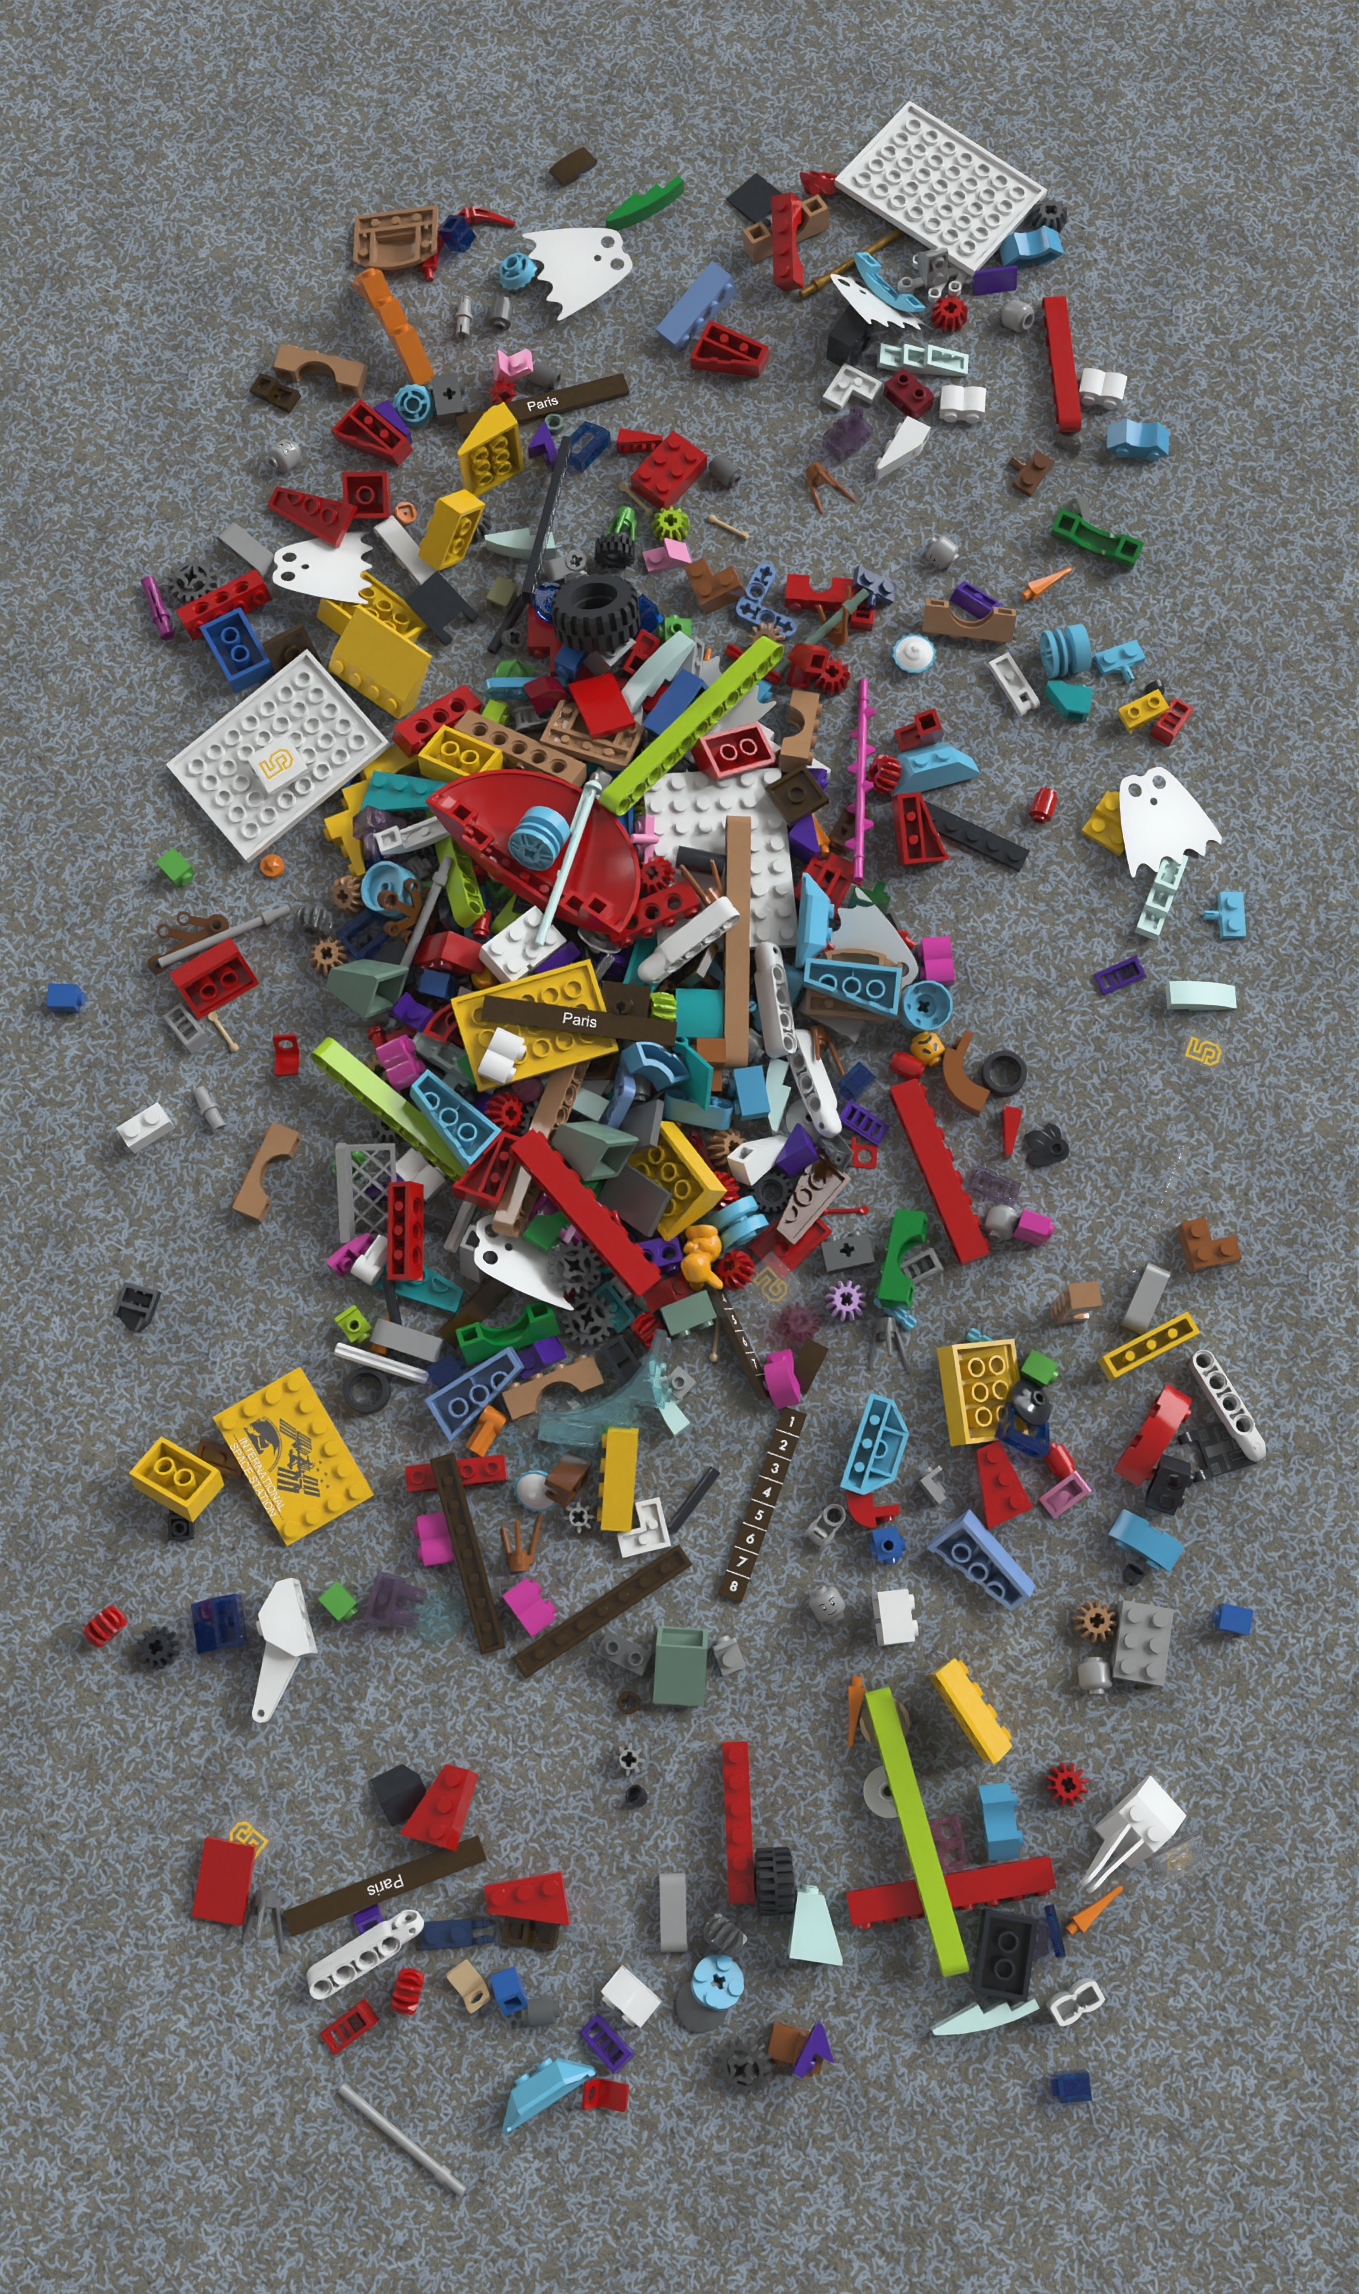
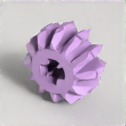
[825,1280,867,1322]

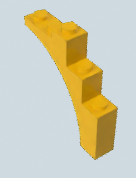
[323,745,420,883]

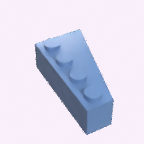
[656,261,737,352]
[425,1347,525,1442]
[927,1509,1036,1611]

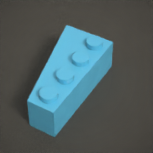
[803,958,902,1020]
[410,1069,502,1172]

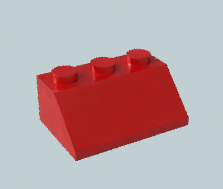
[690,722,778,780]
[169,937,259,1020]

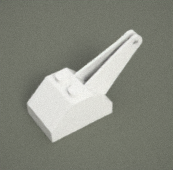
[252,1578,318,1723]
[1080,1775,1186,1894]

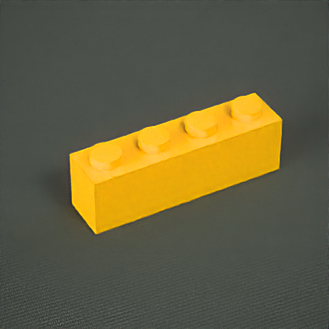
[1098,1311,1200,1382]
[597,1426,639,1532]

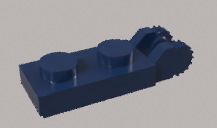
[420,1918,494,1950]

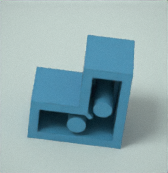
[726,1065,771,1121]

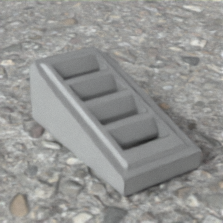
[162,1002,211,1054]
[900,1248,945,1285]

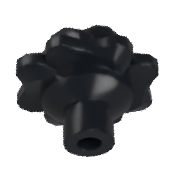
[454,1083,479,1105]

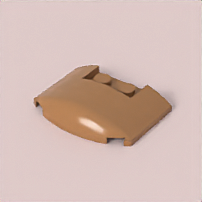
[353,205,438,271]
[540,699,646,771]
[805,948,903,1022]

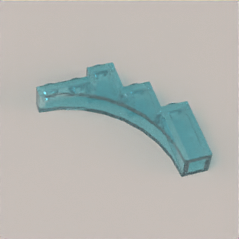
[537,1329,672,1449]

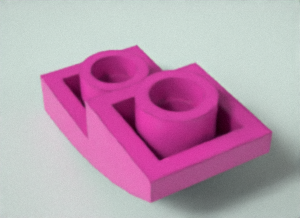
[326,1233,374,1278]

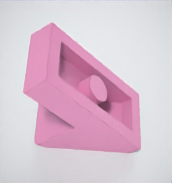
[493,349,533,384]
[642,538,691,575]
[1039,1471,1092,1519]

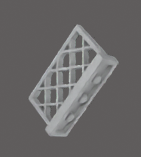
[335,1143,397,1243]

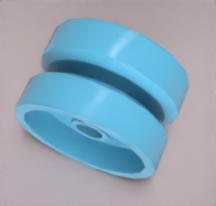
[361,861,422,919]
[706,1196,769,1252]

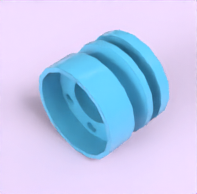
[1040,623,1092,678]
[508,806,570,871]
[899,981,952,1032]

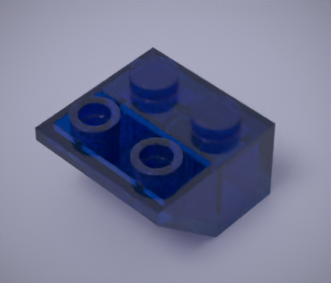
[191,1594,248,1655]

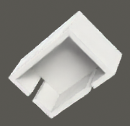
[478,905,567,984]
[872,1589,919,1647]

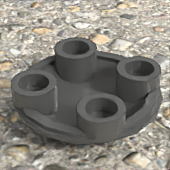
[676,1981,727,2033]

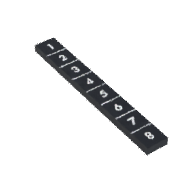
[522,436,572,604]

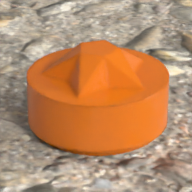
[393,502,417,526]
[260,854,285,878]

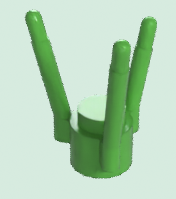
[605,506,637,541]

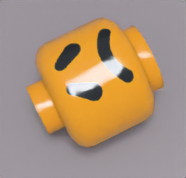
[910,1031,945,1068]

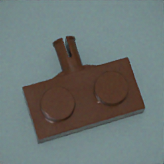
[1008,450,1055,497]
[195,1439,244,1478]

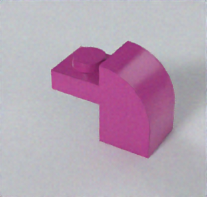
[764,1349,800,1409]

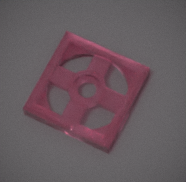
[928,1815,969,1872]

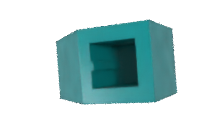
[1044,680,1093,722]

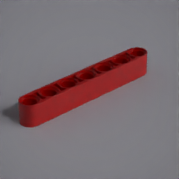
[1042,296,1082,433]

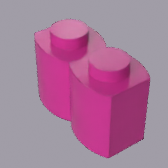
[916,936,955,986]
[376,1034,426,1092]
[1013,1209,1054,1246]
[413,1512,456,1568]
[502,1577,557,1637]

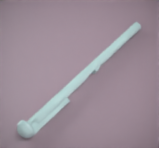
[534,780,602,947]

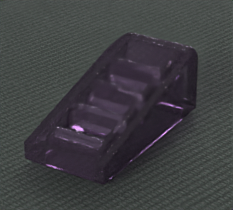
[966,1165,1021,1206]

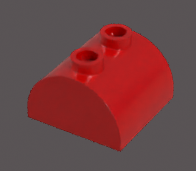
[342,472,391,519]

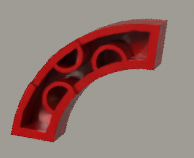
[423,992,473,1048]
[1114,1384,1192,1487]

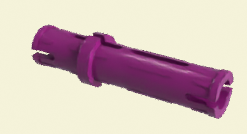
[140,576,175,641]

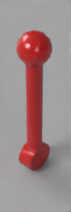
[821,1205,869,1216]

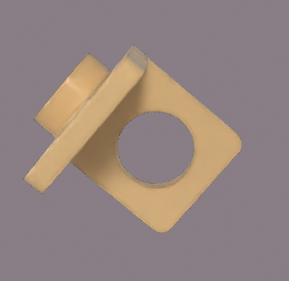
[446,1959,491,2014]

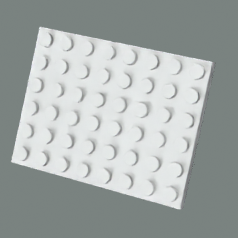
[834,100,1047,277]
[166,649,391,863]
[643,768,798,952]

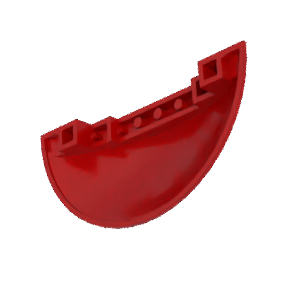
[426,769,641,935]

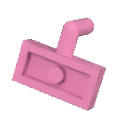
[631,816,659,864]

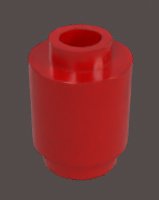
[1029,788,1057,824]
[888,1051,925,1080]
[1042,1441,1076,1480]

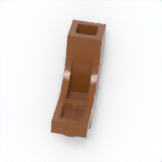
[941,1030,990,1117]

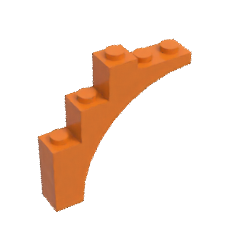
[351,267,435,386]

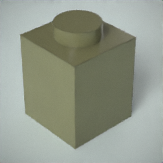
[486,576,519,616]

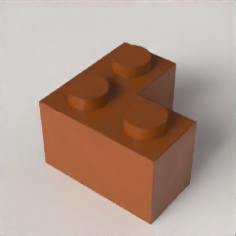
[684,557,747,614]
[690,1038,726,1096]
[1177,1217,1242,1274]
[766,2021,823,2077]

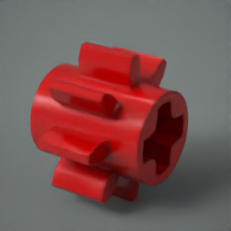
[488,377,517,404]

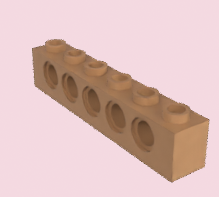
[454,710,587,788]

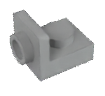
[1060,495,1092,520]
[663,1366,696,1400]
[918,1466,946,1506]
[712,1635,746,1676]

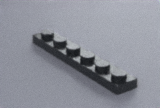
[924,800,1030,872]

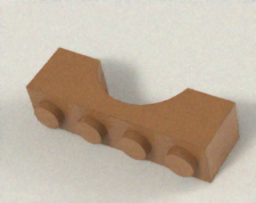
[742,195,829,263]
[273,344,368,398]
[922,598,1017,644]
[778,690,823,772]
[232,1122,302,1223]
[1050,1281,1102,1325]
[502,1355,605,1422]

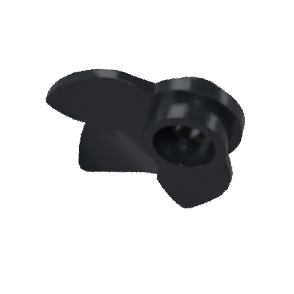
[1025,1123,1070,1167]

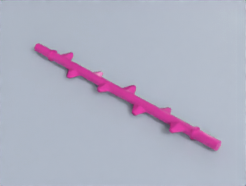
[845,679,876,882]

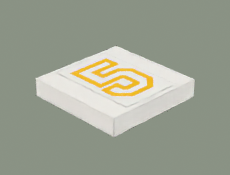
[247,733,310,796]

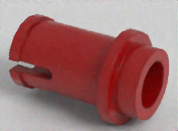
[471,909,491,940]
[367,1026,388,1056]

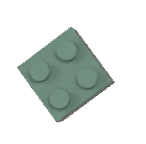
[658,1290,717,1340]

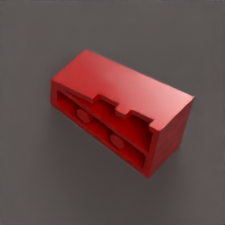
[690,320,769,377]
[331,399,413,466]
[891,792,950,866]
[413,931,485,975]
[974,1440,1033,1530]
[400,1764,479,1851]
[484,1870,571,1926]

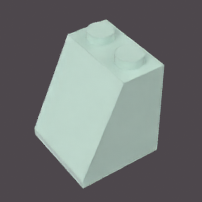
[787,1884,843,1966]

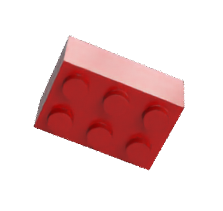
[630,430,707,511]

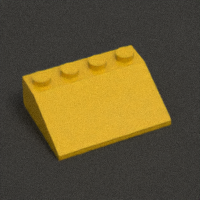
[457,402,524,497]
[317,571,428,643]
[328,606,432,719]
[627,1121,727,1241]
[937,1339,1028,1446]
[928,1658,1012,1765]

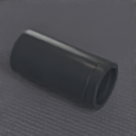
[675,845,726,878]

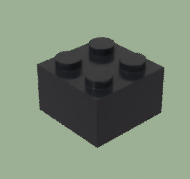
[826,304,875,367]

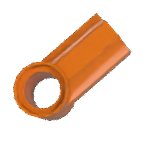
[465,1405,510,1457]

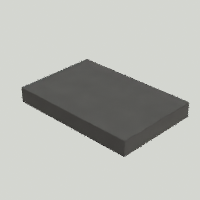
[618,1099,664,1155]
[597,1162,672,1237]

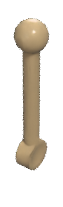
[619,482,654,517]
[707,514,749,540]
[208,1012,239,1052]
[709,1313,721,1362]

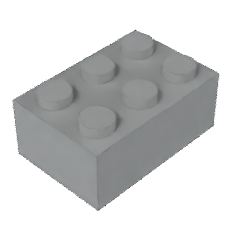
[1110,1600,1174,1686]

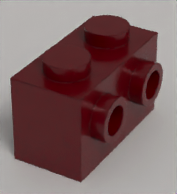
[883,368,934,420]

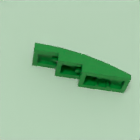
[606,175,684,231]

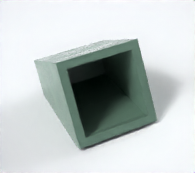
[325,959,409,1018]
[551,1121,640,1181]
[653,1626,708,1708]

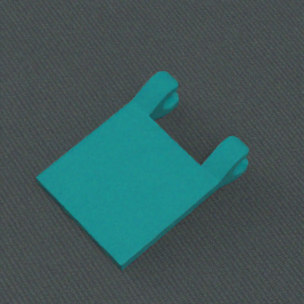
[672,1037,713,1111]

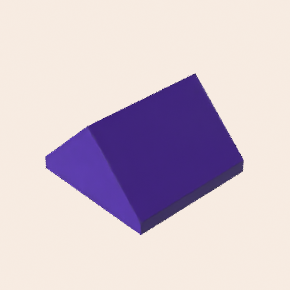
[787,814,820,865]

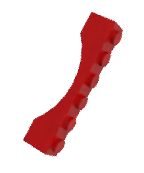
[722,1741,755,1904]

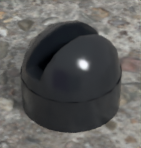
[1145,679,1165,695]
[1122,1564,1145,1586]
[625,1784,648,1808]

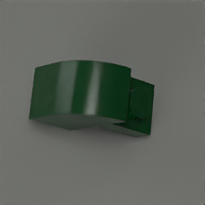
[847,880,891,916]

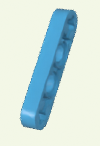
[483,677,570,700]

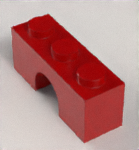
[784,573,854,613]

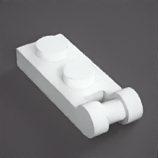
[988,652,1040,717]

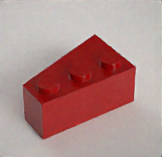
[452,1131,521,1212]

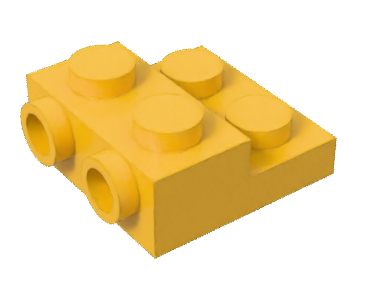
[1081,791,1125,856]

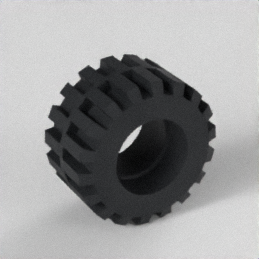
[755,1847,795,1916]

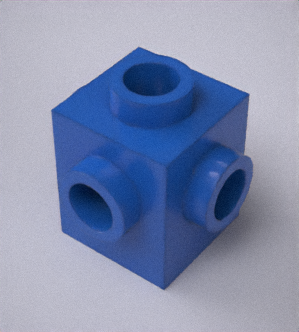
[868,1526,906,1566]

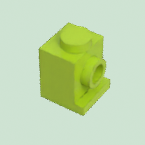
[481,699,510,727]
[334,1305,374,1345]

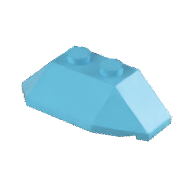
[890,742,980,797]
[795,873,834,969]
[840,1392,909,1495]
[502,2057,596,2135]

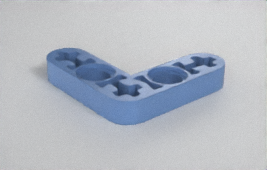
[736,563,797,641]
[600,1054,636,1130]

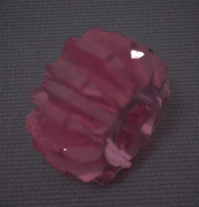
[510,1075,544,1103]
[779,1302,821,1344]

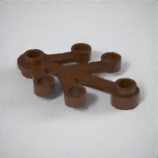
[377,878,447,944]
[148,911,229,974]

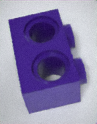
[637,1236,683,1275]

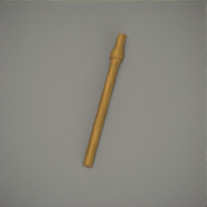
[798,228,905,299]

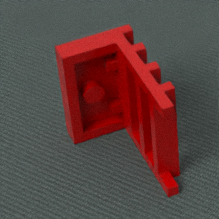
[793,857,863,922]

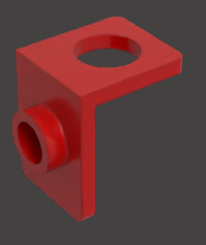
[272,1034,300,1077]
[847,1137,878,1169]
[581,2078,629,2112]

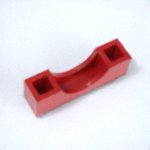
[771,192,804,291]

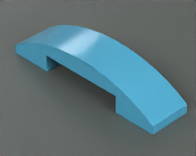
[854,252,926,312]

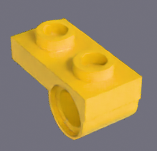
[1117,689,1170,734]

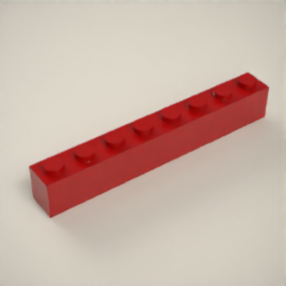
[888,1078,991,1267]
[509,1128,662,1300]
[845,1855,1057,1929]

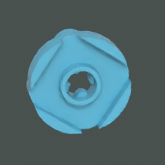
[691,1955,744,2011]

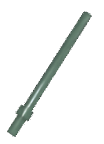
[774,588,869,675]

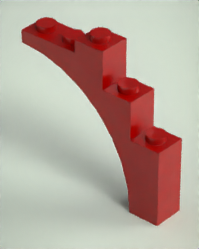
[528,597,630,703]

